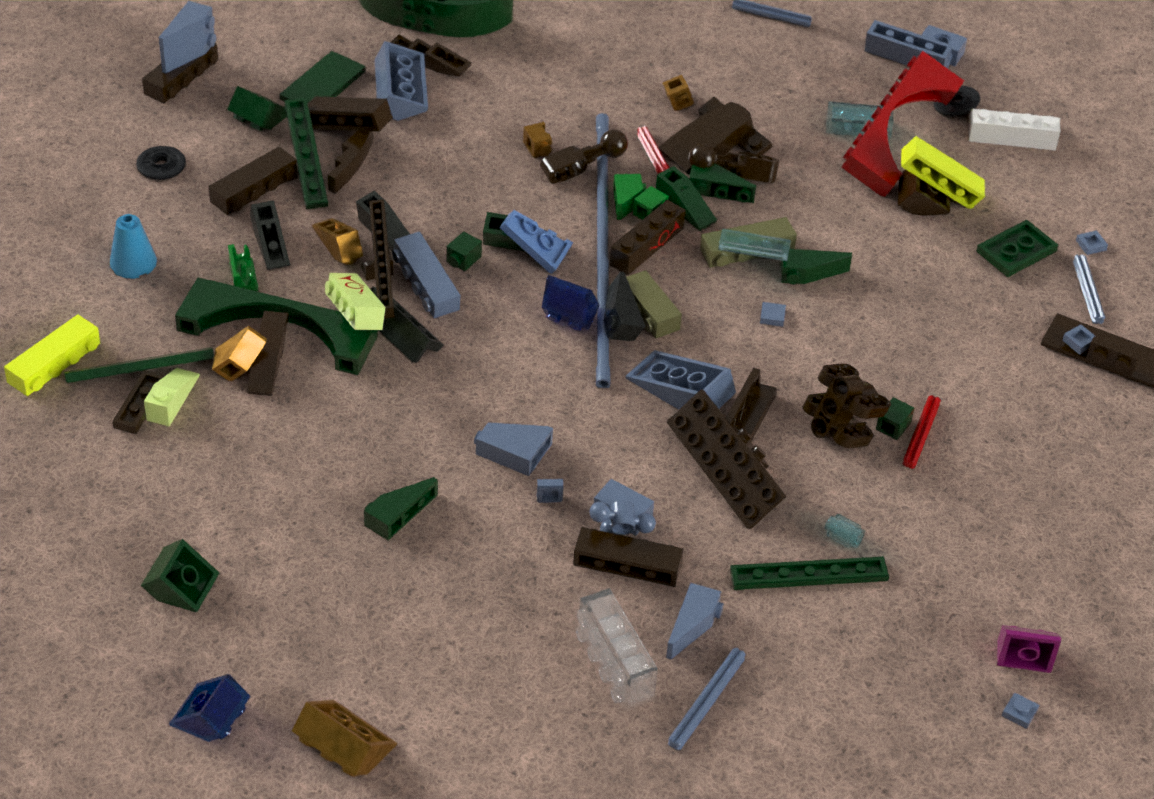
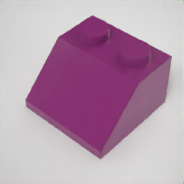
[997,625,1061,673]

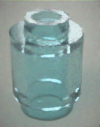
[825,514,865,548]

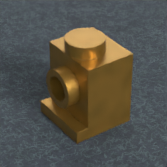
[662,75,694,111]
[523,121,552,158]

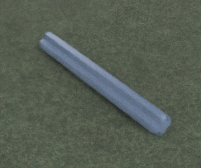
[668,648,745,750]

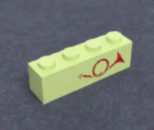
[325,273,385,330]

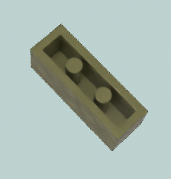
[626,270,682,339]

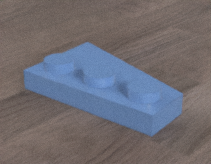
[500,210,574,274]

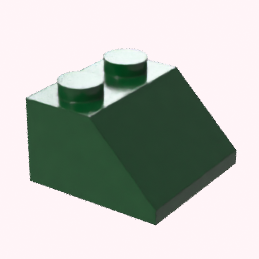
[227,86,287,131]
[141,539,220,612]

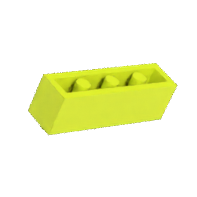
[901,136,985,209]
[4,314,101,396]

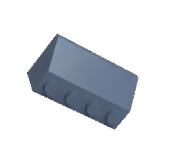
[375,41,428,121]

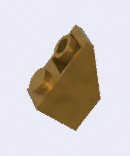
[212,326,267,381]

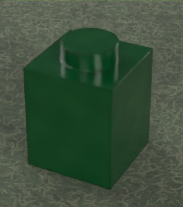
[446,231,482,271]
[876,397,915,440]

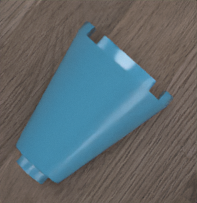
[109,214,157,279]

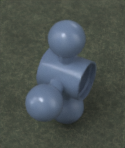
[589,500,656,535]

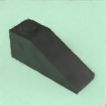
[250,200,290,270]
[603,271,646,341]

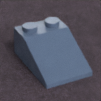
[159,1,216,73]

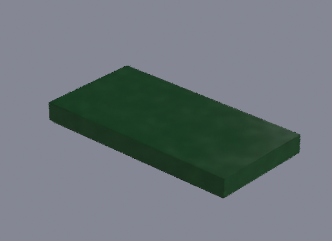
[279,51,366,103]

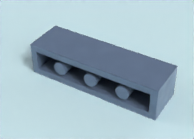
[865,20,953,68]
[392,231,461,318]

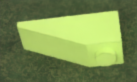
[144,368,200,427]

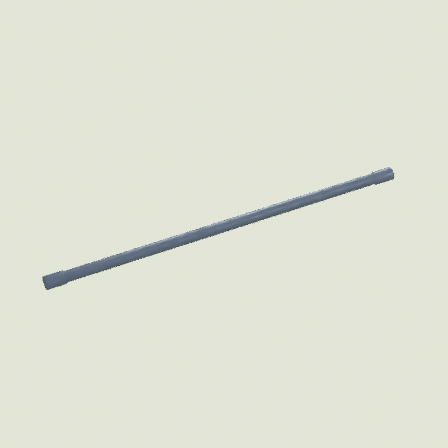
[596,113,611,388]

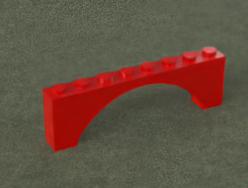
[841,51,964,197]

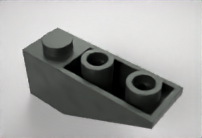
[356,190,410,251]

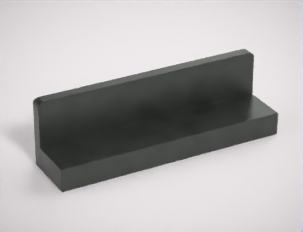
[370,286,444,363]

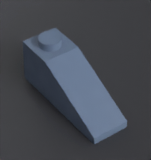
[666,583,724,659]

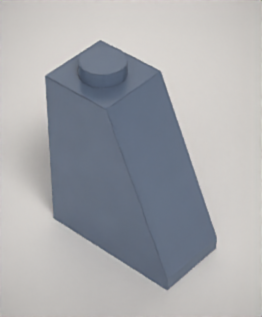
[474,423,553,476]

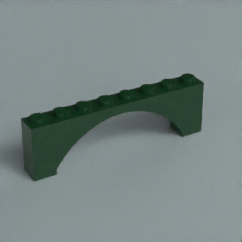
[175,277,378,375]

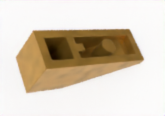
[312,218,364,265]

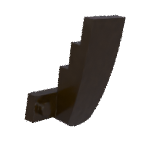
[659,96,772,175]

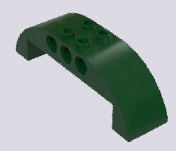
[358,0,514,38]

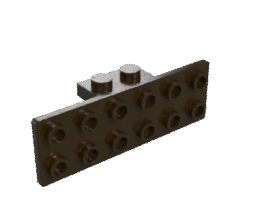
[1041,314,1154,388]
[667,389,786,529]

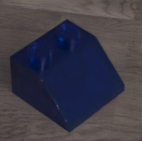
[542,275,600,331]
[169,674,251,742]

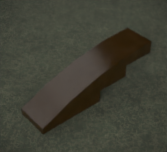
[390,34,472,77]
[328,131,374,194]
[247,311,289,396]

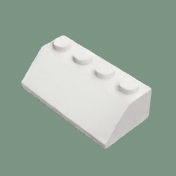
[969,109,1060,150]

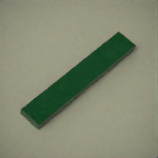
[284,98,328,209]
[64,347,214,383]
[730,556,889,590]

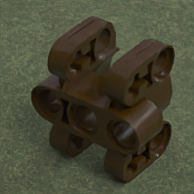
[802,363,891,448]

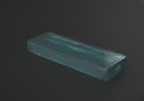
[718,229,791,261]

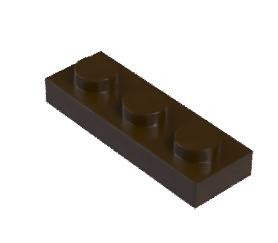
[112,370,165,434]

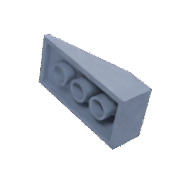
[625,350,736,409]

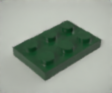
[976,219,1058,278]

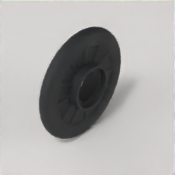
[933,86,981,116]
[136,146,186,180]

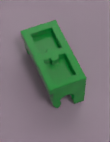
[228,244,259,291]

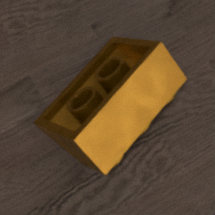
[291,700,398,777]

